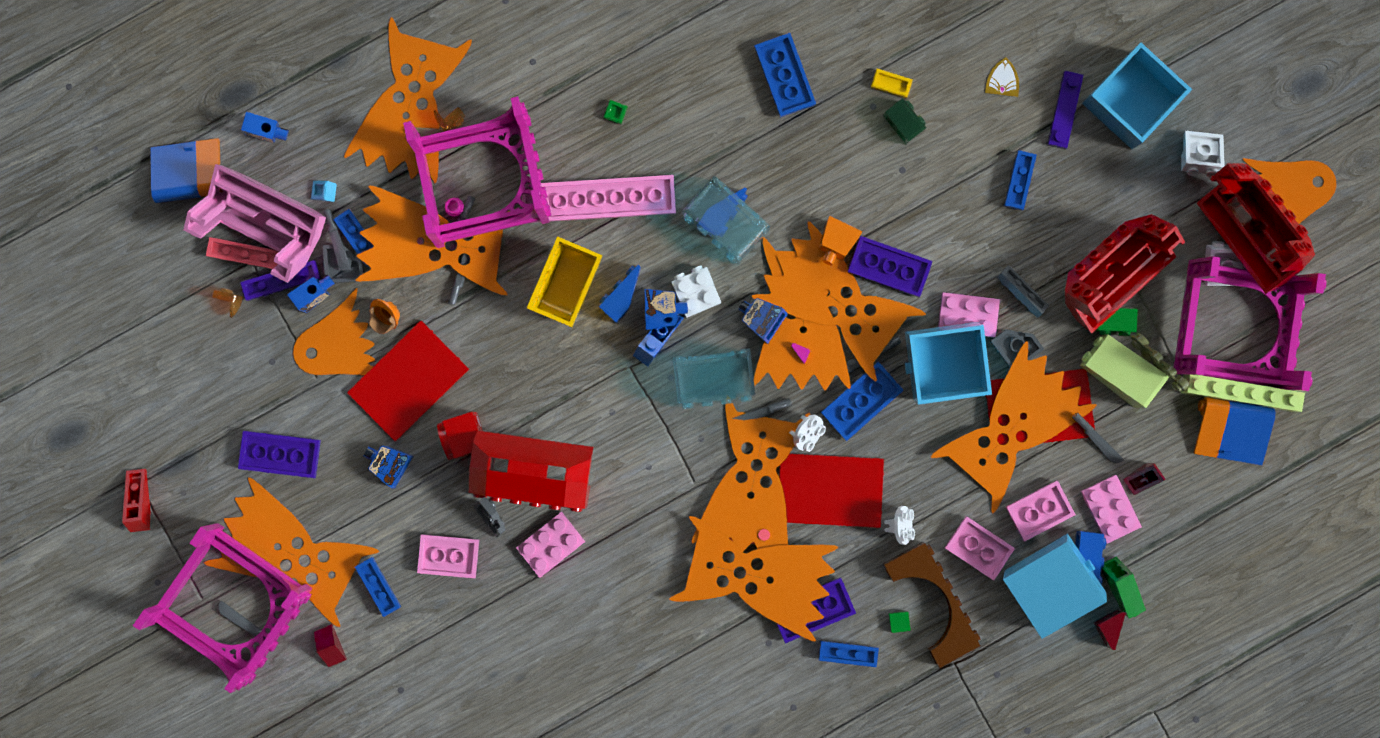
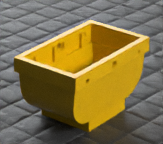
[527,236,603,328]

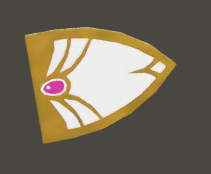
[985,57,1019,97]

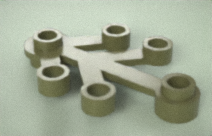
[1131,333,1190,392]

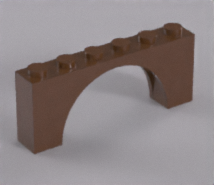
[882,542,981,668]

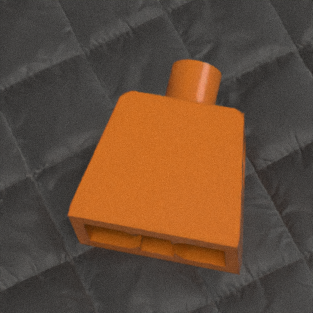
[819,216,863,266]

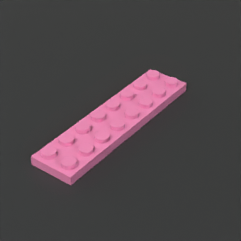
[522,175,676,223]

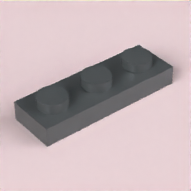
[997,265,1049,318]

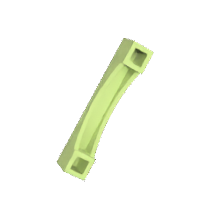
[1181,375,1305,412]

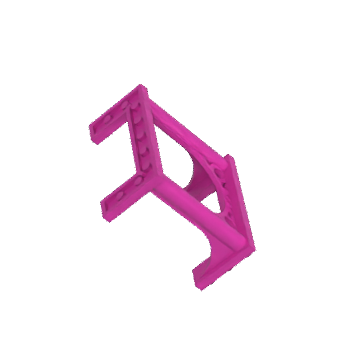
[403,96,552,248]
[1174,256,1326,391]
[133,523,312,693]

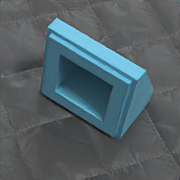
[311,181,337,202]

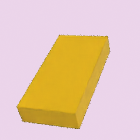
[870,69,913,99]

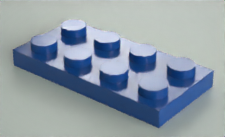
[754,33,816,118]
[821,362,904,441]

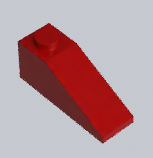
[122,469,151,533]

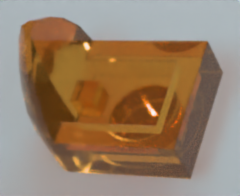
[434,107,465,132]
[212,288,243,318]

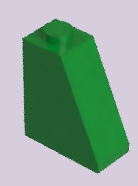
[1101,556,1146,619]

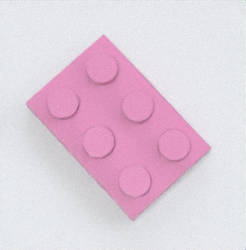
[938,292,1000,338]
[1080,475,1142,544]
[1006,480,1076,541]
[516,512,586,578]
[945,516,1015,580]
[417,534,479,578]

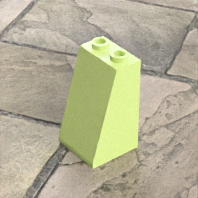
[1080,335,1169,408]

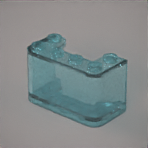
[682,176,771,265]
[673,348,756,409]

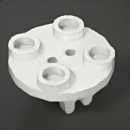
[789,415,826,452]
[884,506,915,545]

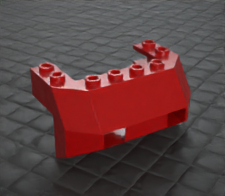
[1197,163,1315,294]
[1065,214,1185,334]
[468,431,594,512]

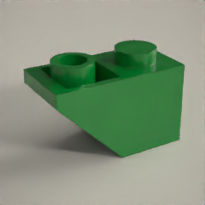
[1095,308,1138,337]

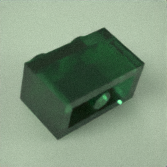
[883,98,927,145]

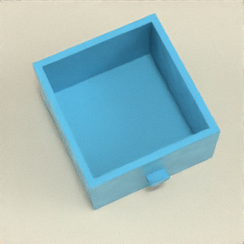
[1082,43,1192,149]
[905,322,992,405]
[1003,534,1107,639]

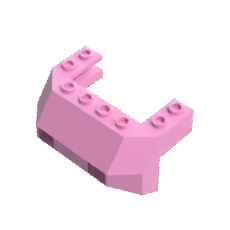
[183,164,326,283]

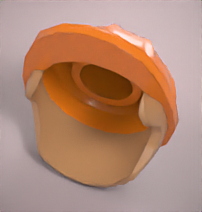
[369,299,400,334]

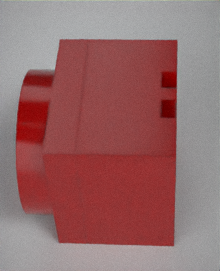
[437,412,483,460]

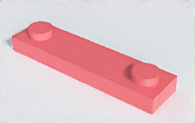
[206,237,278,269]

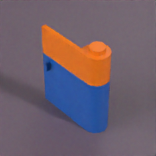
[151,138,223,203]
[1193,397,1276,465]

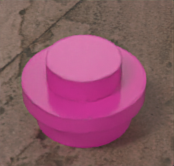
[445,198,464,217]

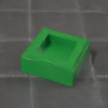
[603,100,628,125]
[889,611,911,633]

